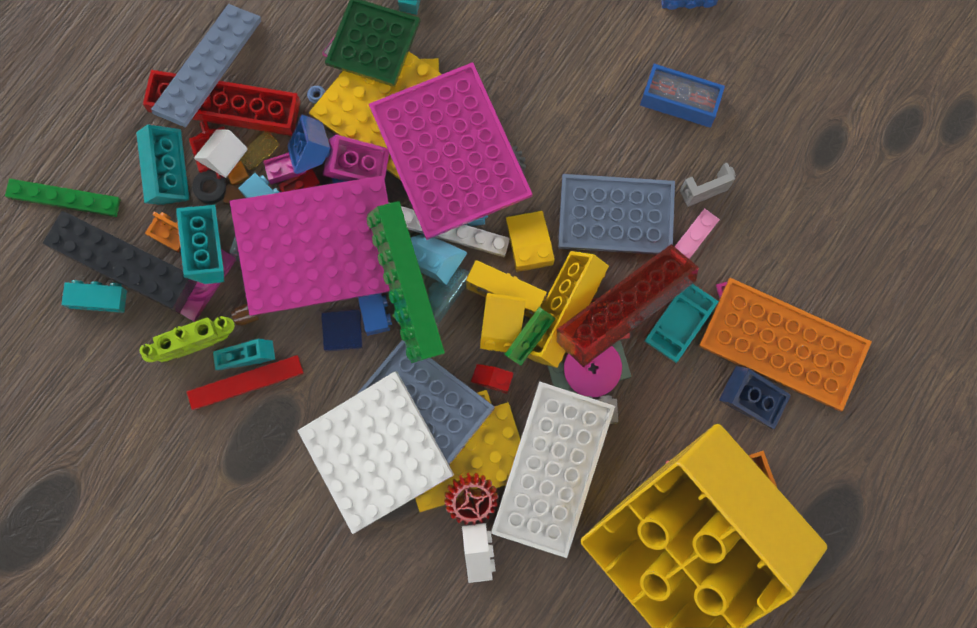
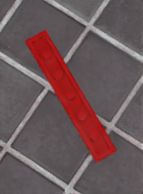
[186,355,304,411]

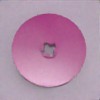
[564,339,622,397]

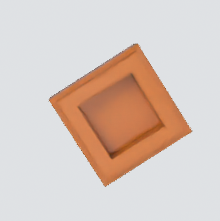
[228,161,250,186]

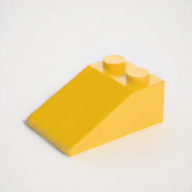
[506,211,554,272]
[480,293,526,352]

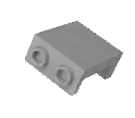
[680,163,736,207]

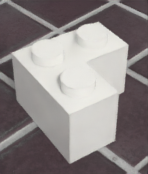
[462,523,495,583]

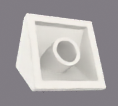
[194,130,248,178]

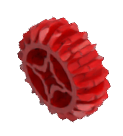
[444,472,498,526]

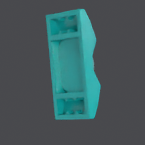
[644,280,719,363]

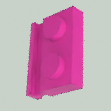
[263,153,306,185]

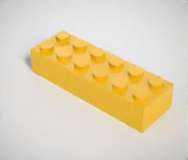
[528,251,609,368]

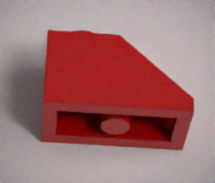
[471,364,514,394]

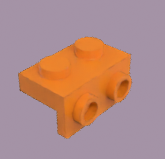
[145,212,181,253]

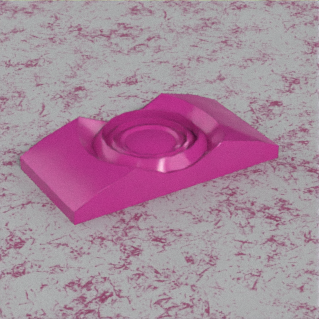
[180,249,236,322]

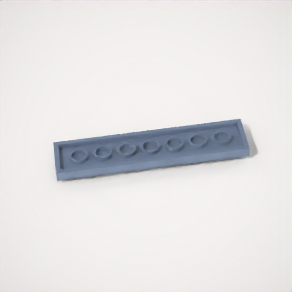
[151,4,261,127]

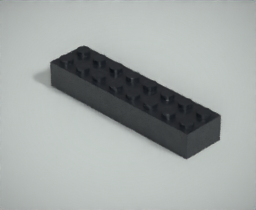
[43,210,197,314]

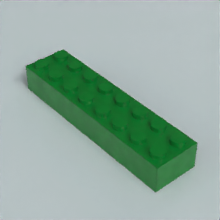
[367,201,445,363]

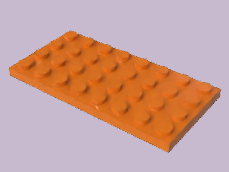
[698,278,872,412]

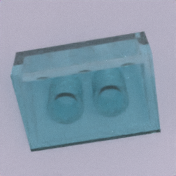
[428,267,470,326]

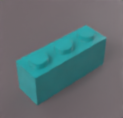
[61,280,127,313]

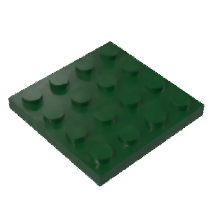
[325,0,421,87]

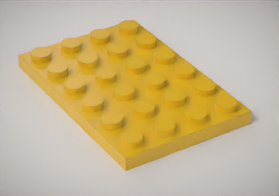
[415,402,520,513]

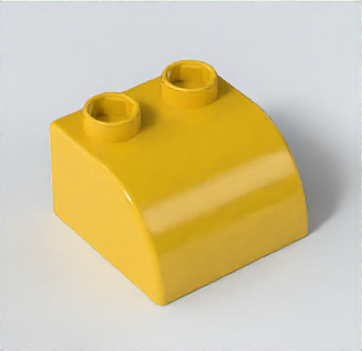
[581,424,827,628]

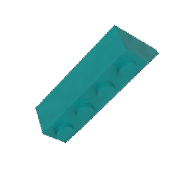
[136,124,189,205]
[176,205,224,284]

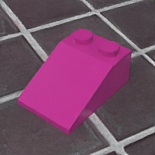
[323,135,389,181]

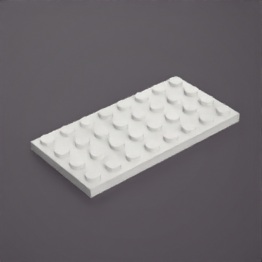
[491,382,615,558]

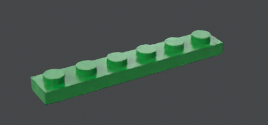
[5,178,121,217]

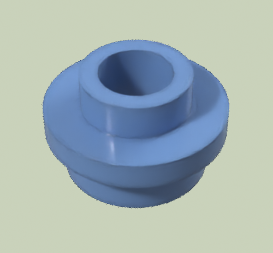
[307,86,325,104]

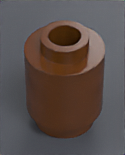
[231,304,262,326]

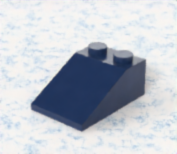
[719,366,791,429]

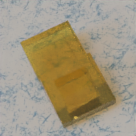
[240,131,280,171]

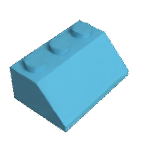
[411,234,467,285]

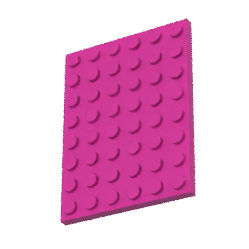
[369,62,533,240]
[230,175,390,316]

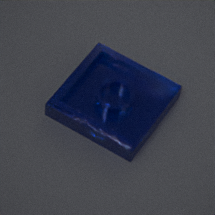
[321,310,363,352]

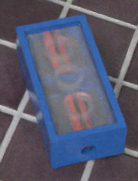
[640,64,725,128]

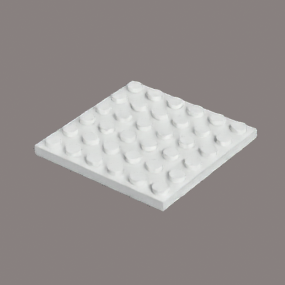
[297,371,454,534]

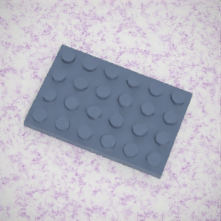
[558,174,675,256]
[356,340,495,465]

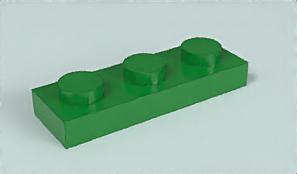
[505,307,556,365]

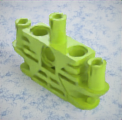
[140,316,235,362]

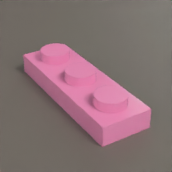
[672,208,720,264]

